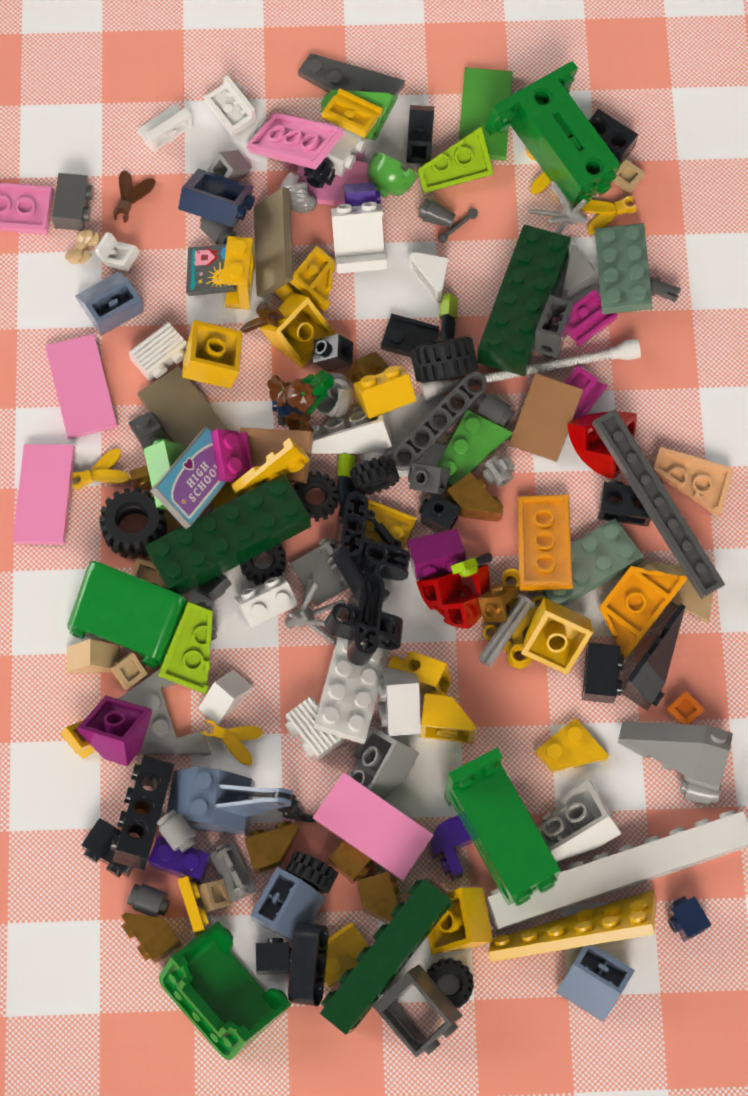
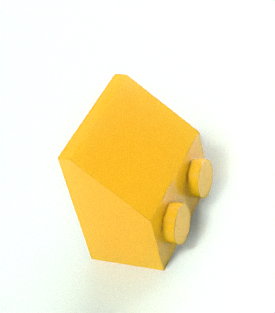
[260,293,335,368]
[182,320,242,389]
[353,365,417,419]
[521,597,593,675]
[420,691,476,744]
[428,888,493,955]

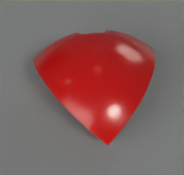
[567,412,637,479]
[416,565,490,629]

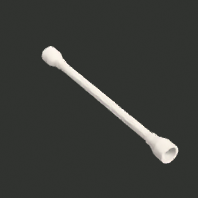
[420,339,641,401]

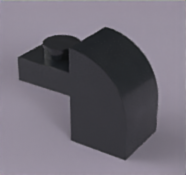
[406,105,434,164]

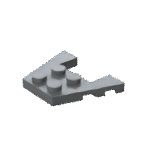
[118,669,211,756]

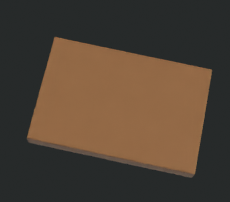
[509,373,584,462]
[240,427,314,484]

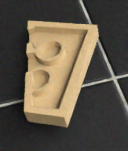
[637,560,713,624]

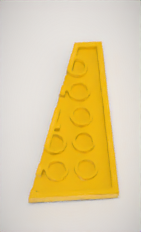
[488,889,657,962]

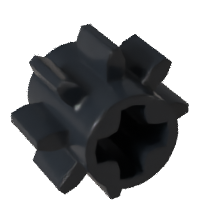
[304,158,336,188]

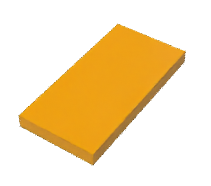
[517,494,573,591]

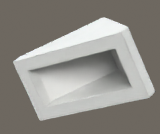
[409,252,449,303]
[198,670,253,726]

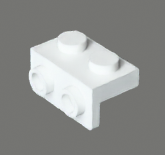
[204,75,257,136]

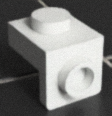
[95,232,140,271]

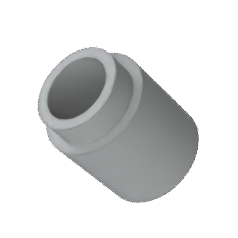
[680,777,721,805]
[157,810,196,852]

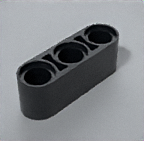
[288,922,329,1007]

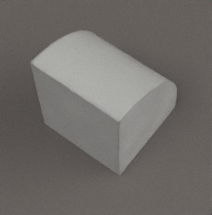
[207,150,252,181]

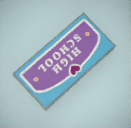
[150,426,226,529]

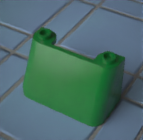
[67,561,187,668]
[159,921,291,1060]

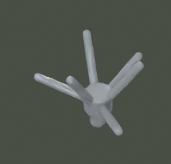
[528,181,587,234]
[285,578,345,644]

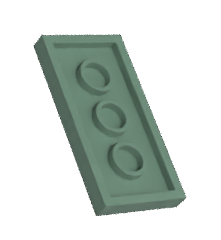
[595,223,653,314]
[541,519,644,606]

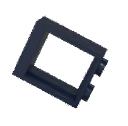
[178,168,255,228]

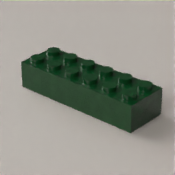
[477,224,571,377]
[145,473,311,595]
[320,878,456,1035]

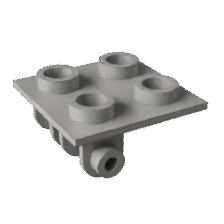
[290,538,349,607]

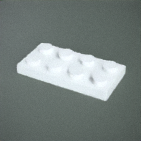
[313,637,389,744]

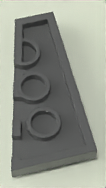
[298,53,405,96]

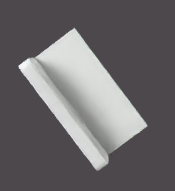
[137,104,193,152]

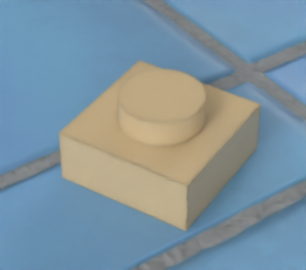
[612,159,645,194]
[110,652,148,690]
[198,879,231,912]

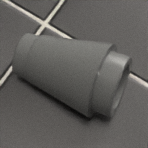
[418,198,456,228]

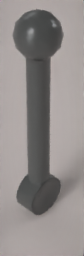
[438,208,478,243]

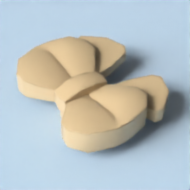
[64,229,101,265]

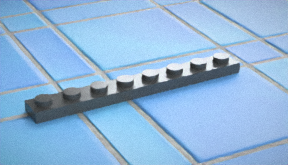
[592,409,725,599]

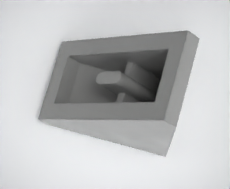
[561,246,597,300]

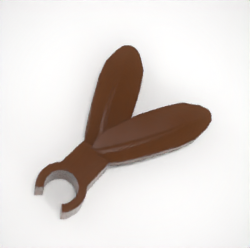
[113,171,156,223]
[240,302,285,333]

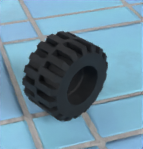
[410,336,478,383]
[99,488,167,559]

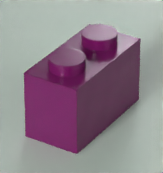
[407,529,466,580]

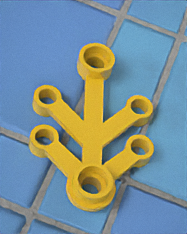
[482,568,544,669]

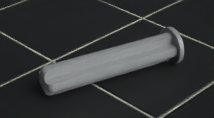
[479,594,535,667]

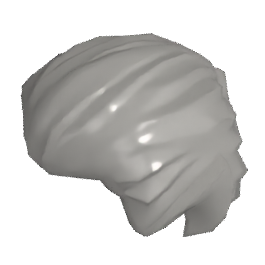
[279,172,317,213]
[314,373,353,417]

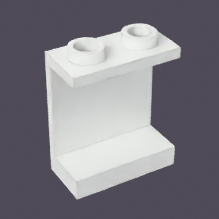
[331,202,387,274]

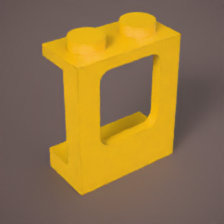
[222,236,255,310]

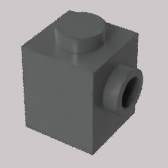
[408,463,451,494]

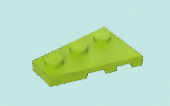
[416,127,494,194]
[158,601,213,695]

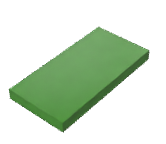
[459,67,513,161]

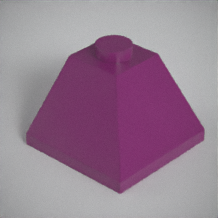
[77,695,152,766]

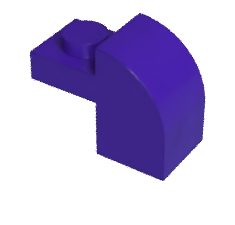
[430,815,472,880]

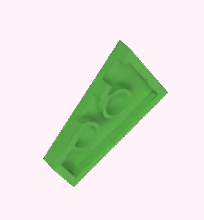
[437,410,513,487]

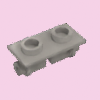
[209,842,257,903]

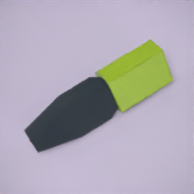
[439,293,458,340]
[337,453,356,507]
[450,553,493,577]

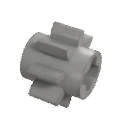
[483,455,515,487]

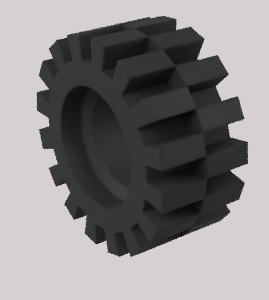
[350,456,400,495]
[294,471,339,522]
[240,543,286,585]
[285,851,339,894]
[426,958,474,1009]

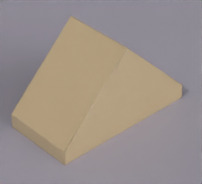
[66,639,120,674]

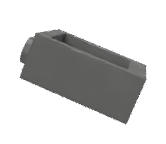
[373,964,463,1058]

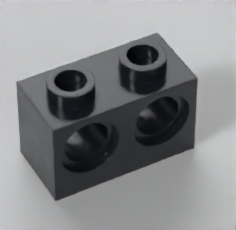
[589,109,638,164]
[597,480,651,527]

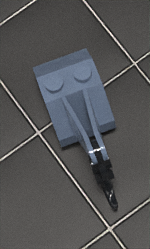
[167,767,317,835]

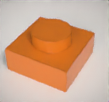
[666,691,705,725]

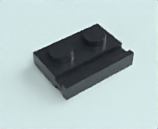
[381,313,439,357]

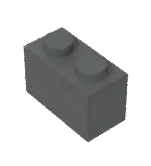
[52,173,94,231]

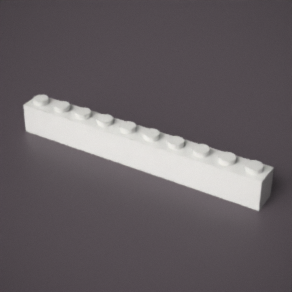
[486,810,748,932]

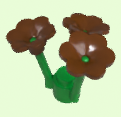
[267,370,334,432]

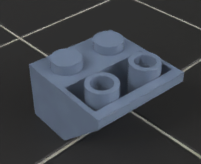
[75,272,144,336]
[250,867,326,942]
[556,945,635,1022]

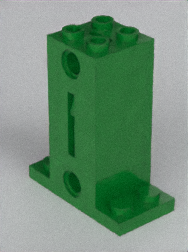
[485,60,621,207]
[444,747,561,906]

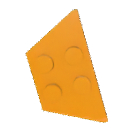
[599,566,688,659]

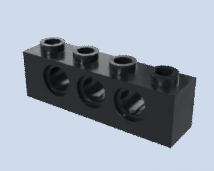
[110,755,175,870]

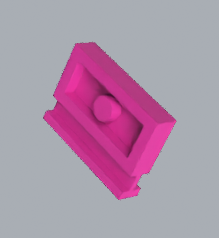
[556,289,618,347]
[564,366,608,420]
[211,429,253,482]

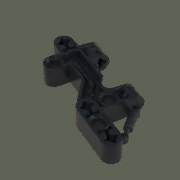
[324,491,410,666]

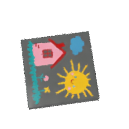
[186,244,237,296]

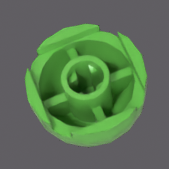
[367,152,418,198]

